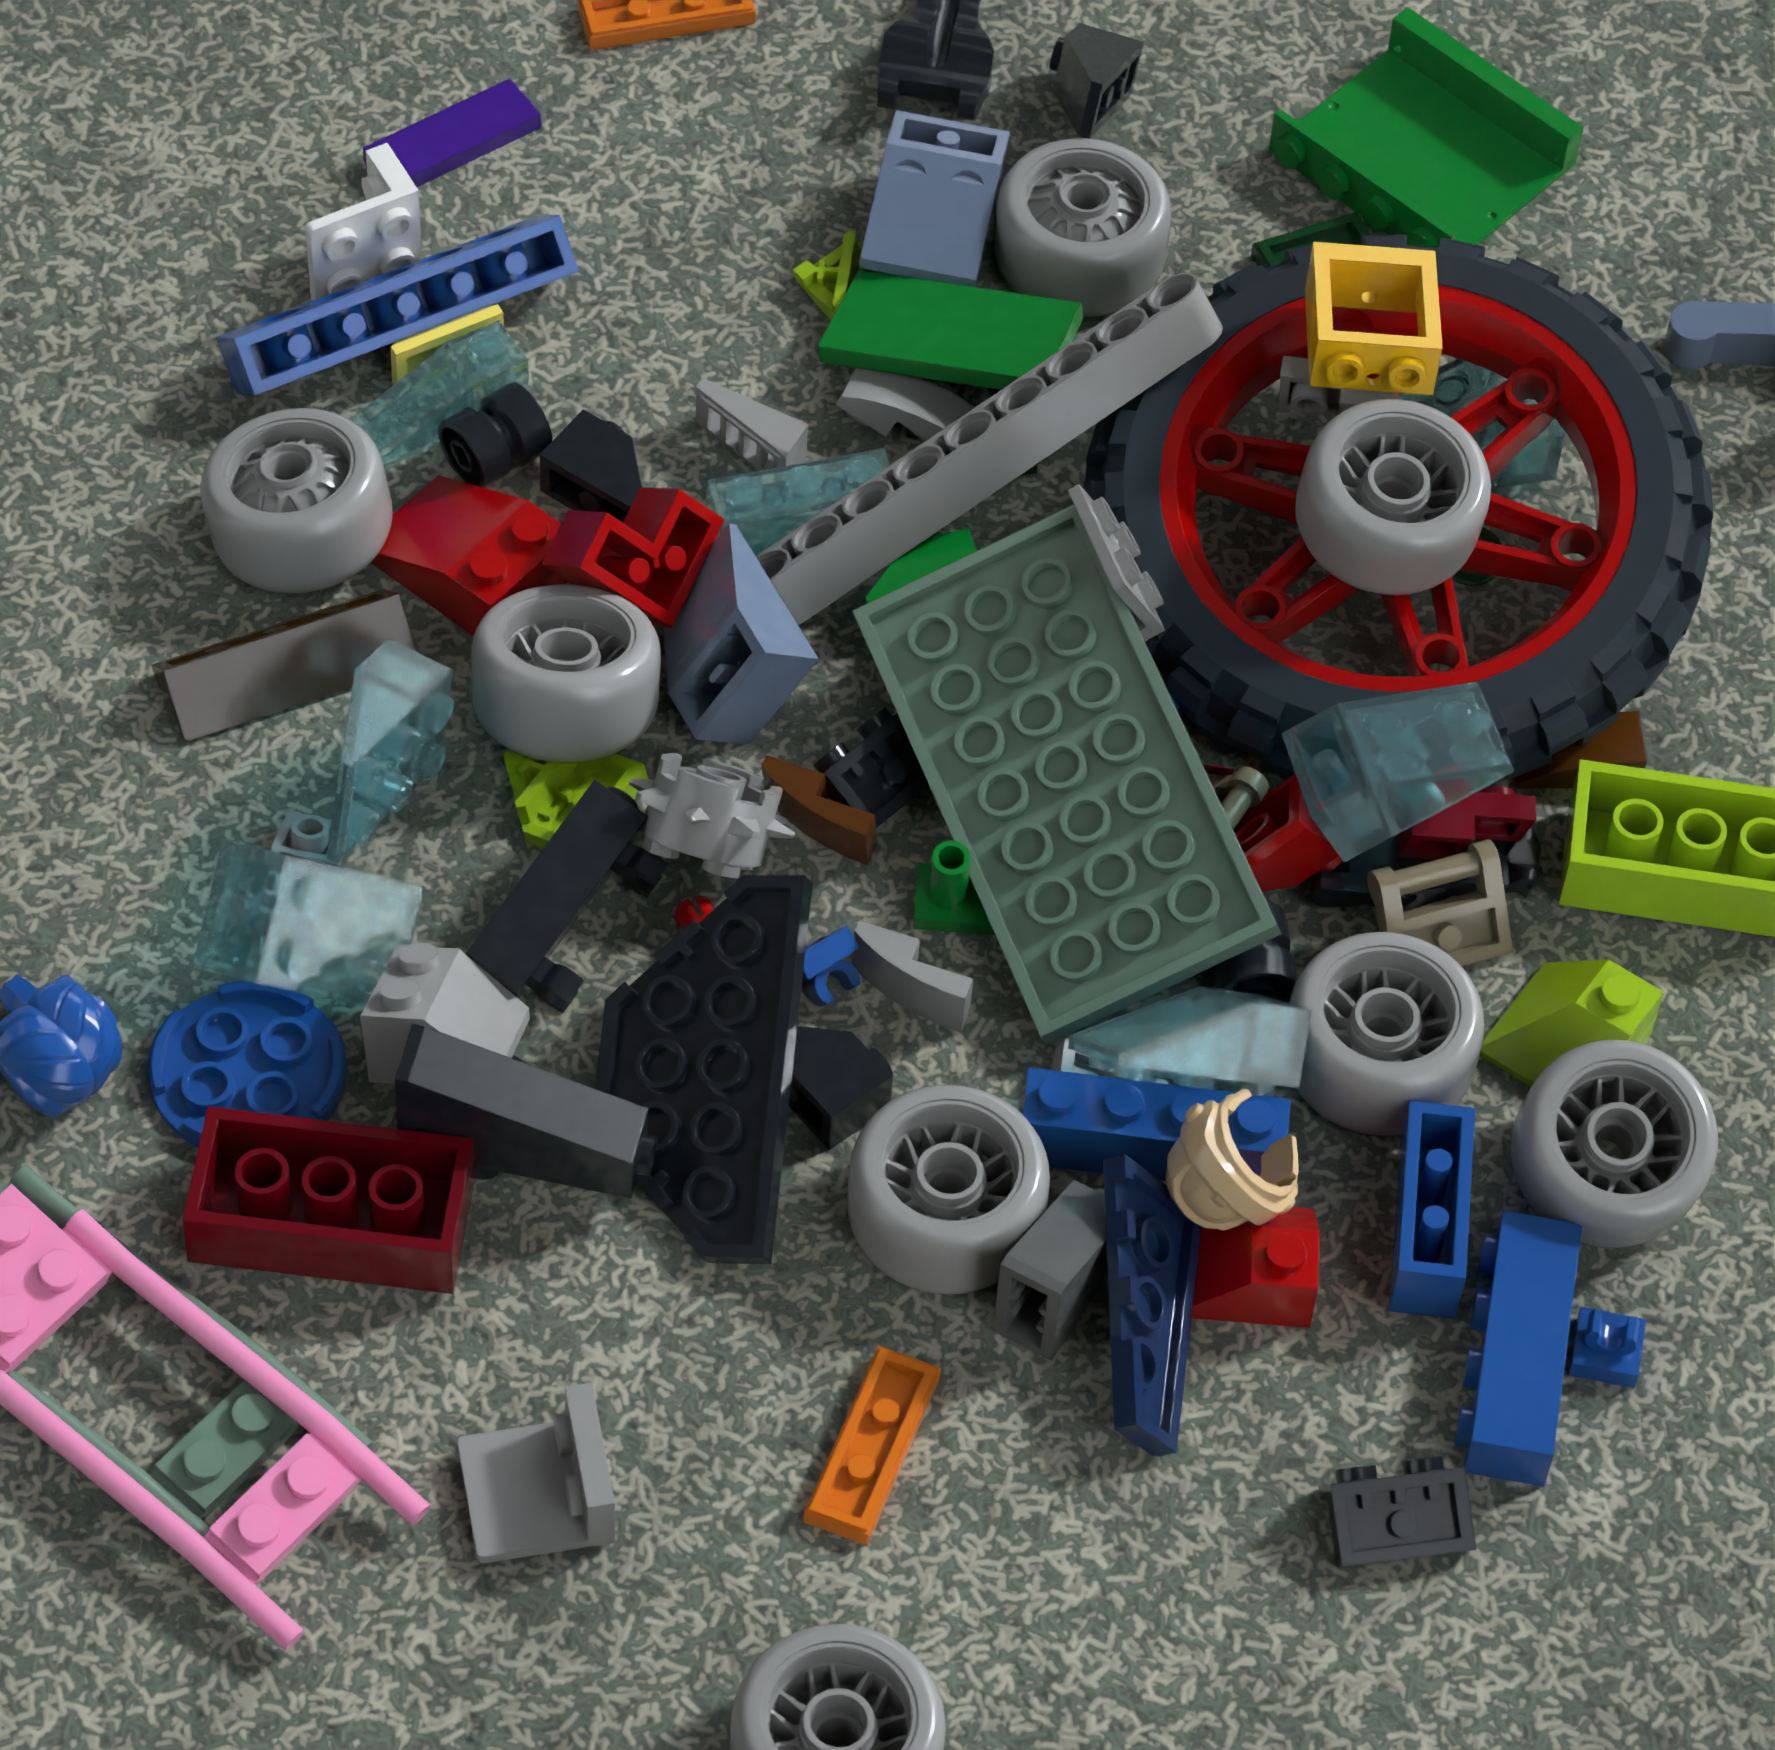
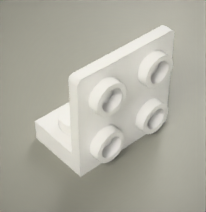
[305,143,422,301]

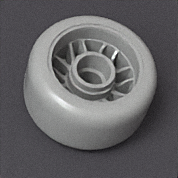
[993,138,1172,317]
[1295,399,1491,595]
[200,408,393,594]
[471,584,661,763]
[1283,932,1484,1136]
[1511,1040,1718,1248]
[847,1085,1050,1295]
[730,1624,946,1750]

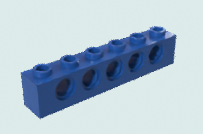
[216,215,579,396]

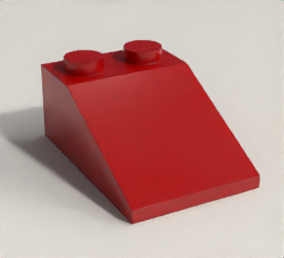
[371,475,568,636]

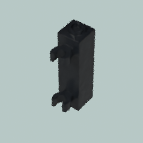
[466,779,669,1013]

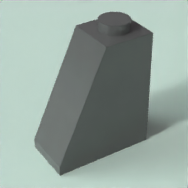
[993,1180,1108,1361]

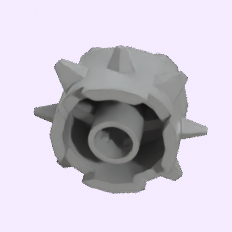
[629,753,795,879]

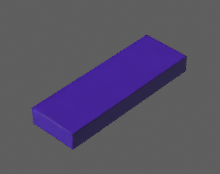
[363,78,541,187]

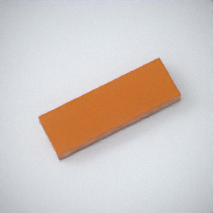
[577,0,756,50]
[803,1345,942,1546]

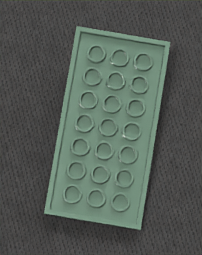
[852,505,1282,1045]

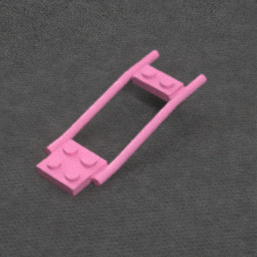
[0,1184,431,1651]

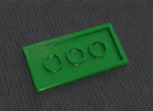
[818,270,1083,390]

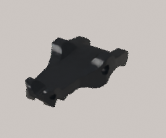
[877,0,994,121]
[1309,785,1543,911]

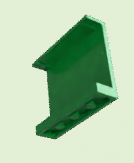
[1269,7,1584,248]

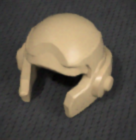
[1166,1089,1299,1231]

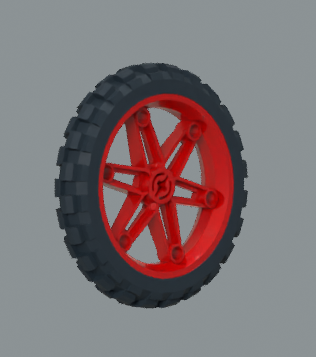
[1083,235,1713,794]

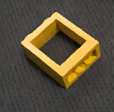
[1305,242,1443,395]

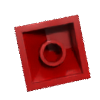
[1233,770,1347,892]
[1192,1207,1320,1328]

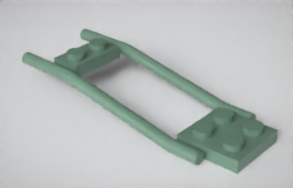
[0,1165,374,1537]

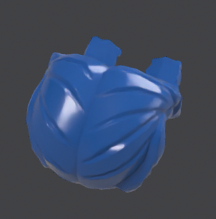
[0,975,122,1118]

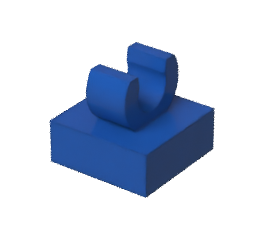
[802,926,861,1007]
[1568,1307,1647,1388]

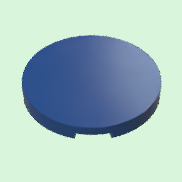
[148,981,347,1147]

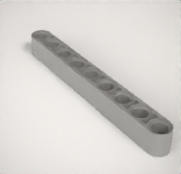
[756,273,1223,625]

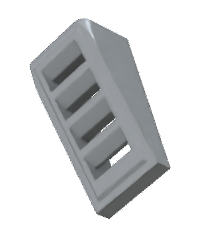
[695,379,808,491]

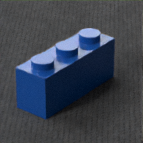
[1389,1100,1476,1319]

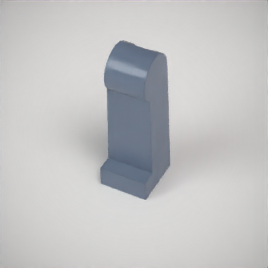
[1663,301,1775,369]

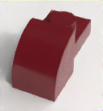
[1396,768,1537,860]

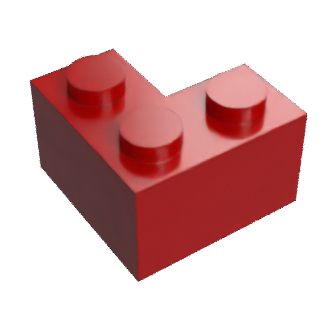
[541,487,725,628]

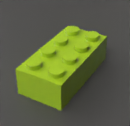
[1559,759,1775,937]

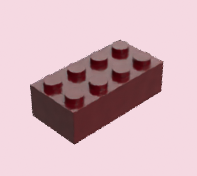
[182,1106,475,1294]

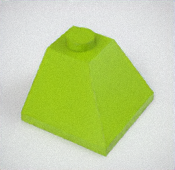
[1479,959,1664,1087]

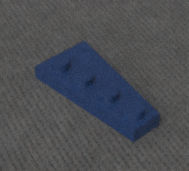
[1103,1154,1202,1456]

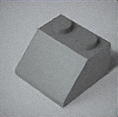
[361,943,530,1084]

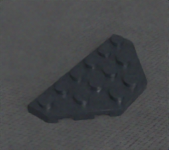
[595,875,813,1265]

